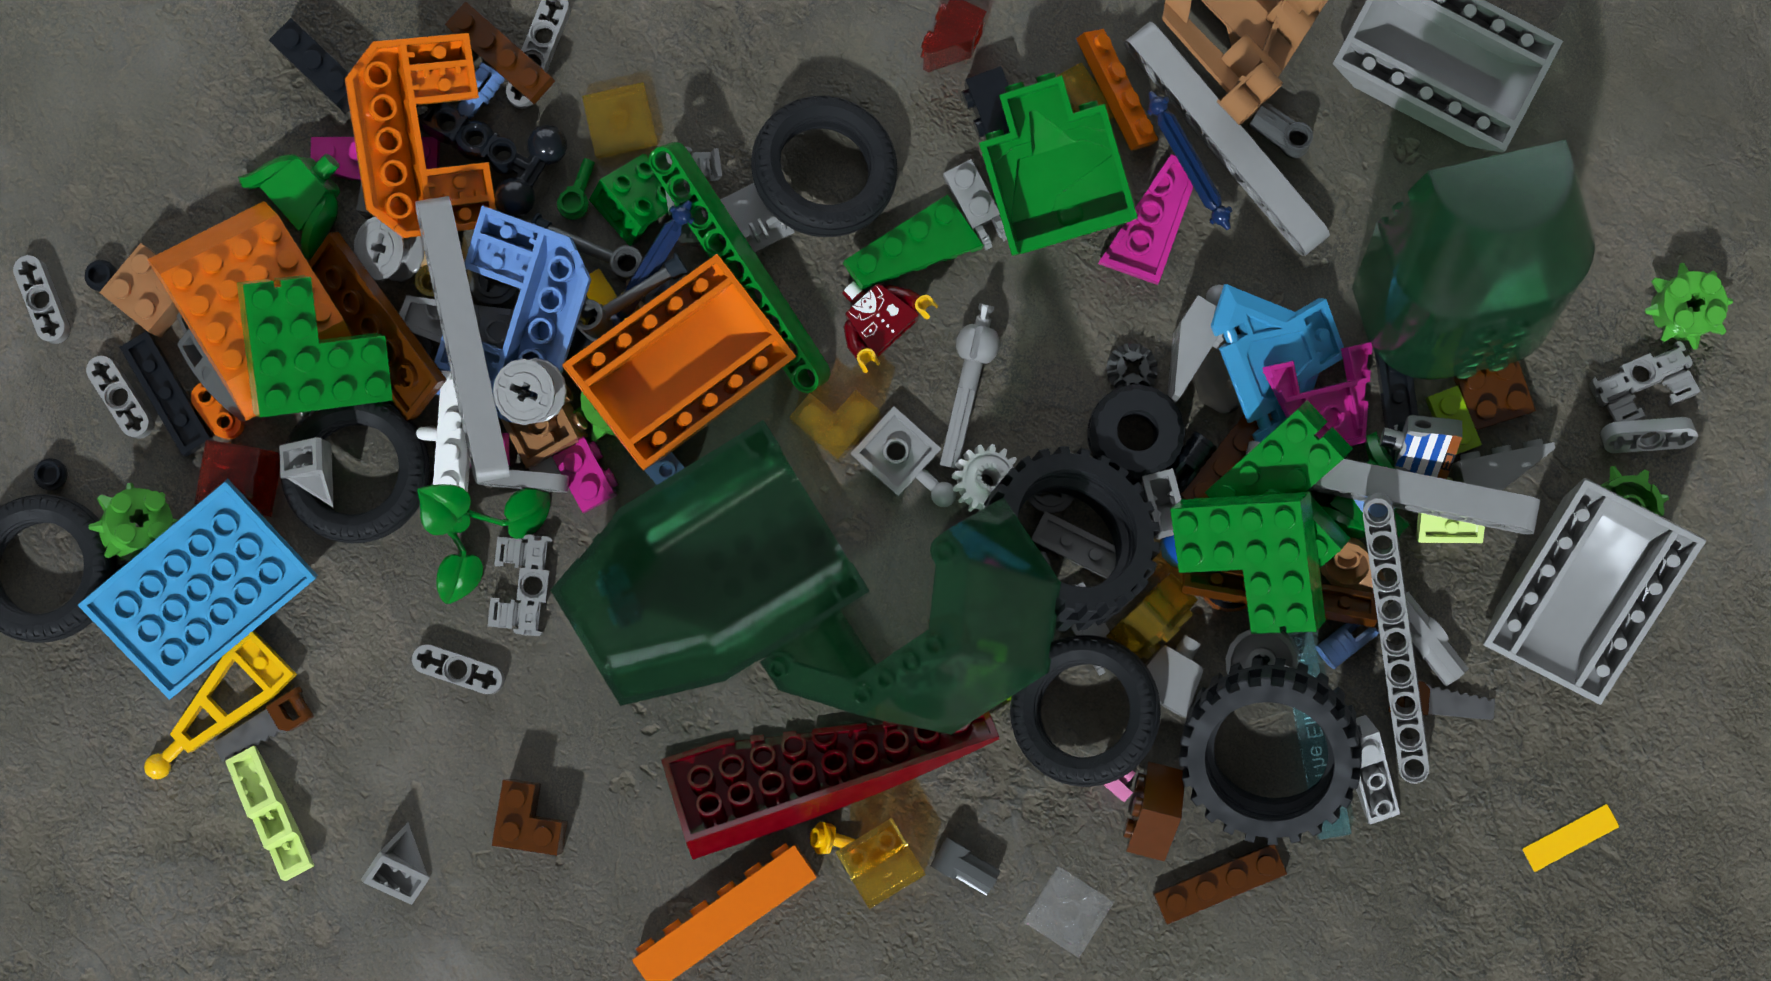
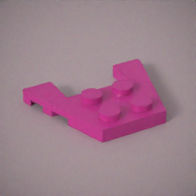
[1262,342,1373,446]

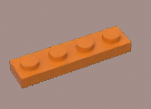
[1076,29,1159,151]

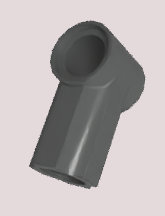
[1249,102,1313,158]
[930,837,1001,896]

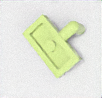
[1416,477,1485,543]

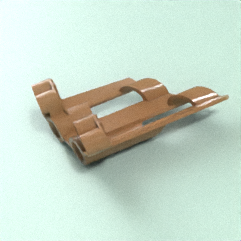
[1162,0,1329,125]

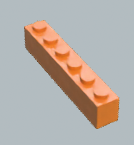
[632,843,818,981]

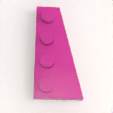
[1098,154,1193,285]

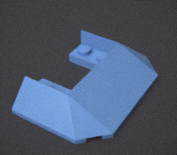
[434,206,591,423]

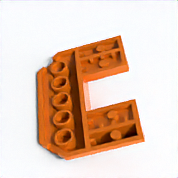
[345,33,496,238]

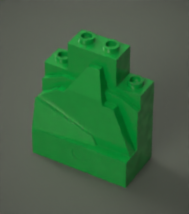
[979,72,1138,256]

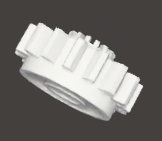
[951,444,1017,513]

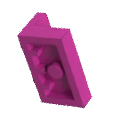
[552,436,618,513]

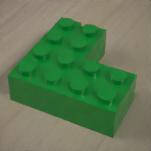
[237,275,393,418]
[1205,400,1353,568]
[1170,492,1326,634]

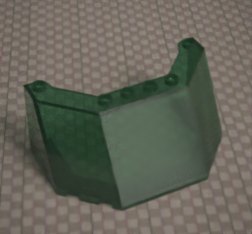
[760,497,1061,734]

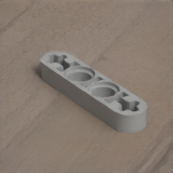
[506,0,571,109]

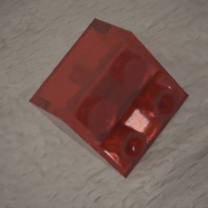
[920,0,987,72]
[194,440,280,517]

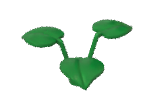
[417,484,551,604]

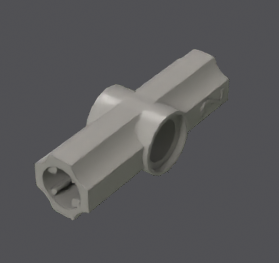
[1384,591,1469,686]

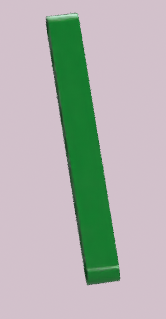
[649,142,830,393]

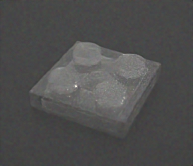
[1023,866,1114,958]

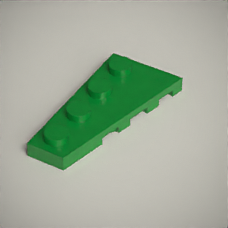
[843,194,984,290]

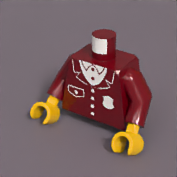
[842,281,938,373]

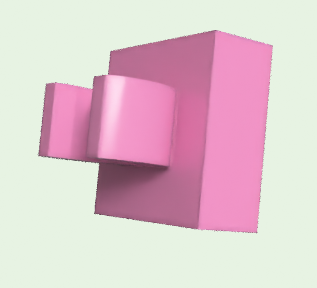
[1104,770,1136,802]

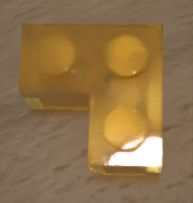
[789,390,880,463]
[1106,572,1198,659]

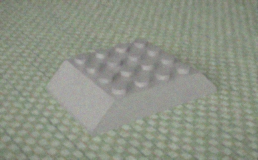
[1332,0,1563,153]
[1483,478,1707,705]

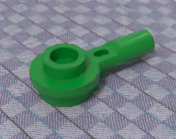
[557,158,595,220]

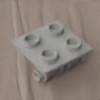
[720,183,795,252]

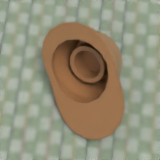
[1320,537,1385,593]

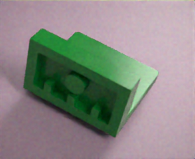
[589,154,668,246]

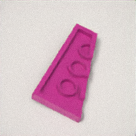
[310,137,440,181]

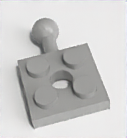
[851,406,957,507]

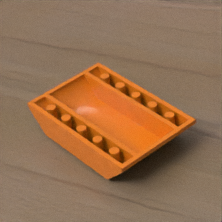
[148,201,351,421]
[562,254,796,471]

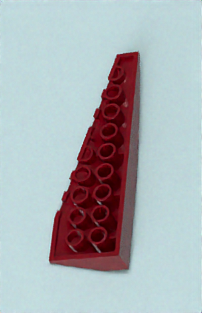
[661,709,999,859]

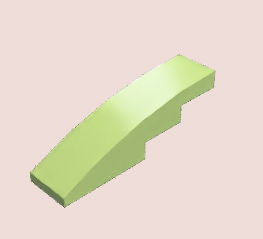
[225,746,315,881]

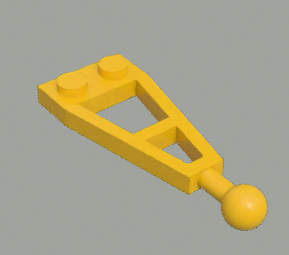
[144,630,297,779]

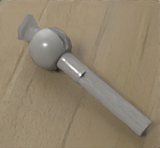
[940,303,1000,469]

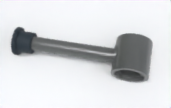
[531,213,643,283]
[577,252,689,341]

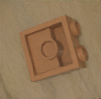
[501,385,588,469]

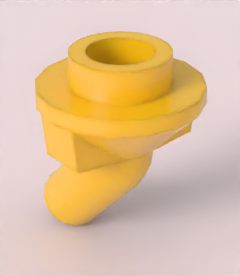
[810,822,858,855]

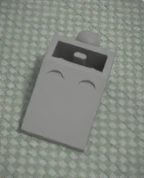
[1167,285,1225,404]

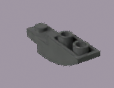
[176,312,248,422]

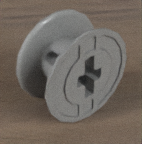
[354,217,424,282]
[493,358,567,425]

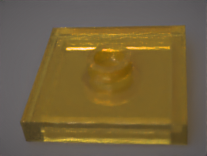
[582,82,658,159]

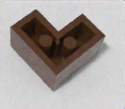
[1123,761,1185,862]
[492,779,568,856]

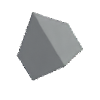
[279,437,334,508]
[1137,468,1182,539]
[361,822,430,905]

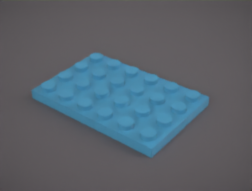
[78,479,318,700]

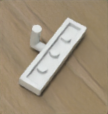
[416,370,470,492]

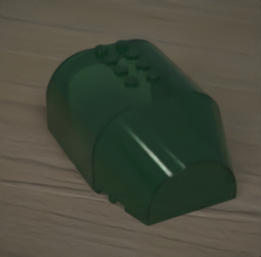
[1352,139,1595,380]
[550,420,871,706]

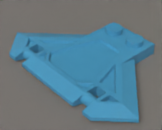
[1211,284,1344,442]

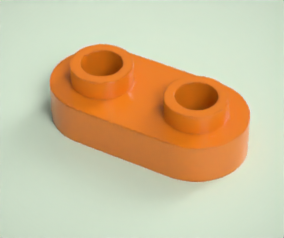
[191,383,245,440]

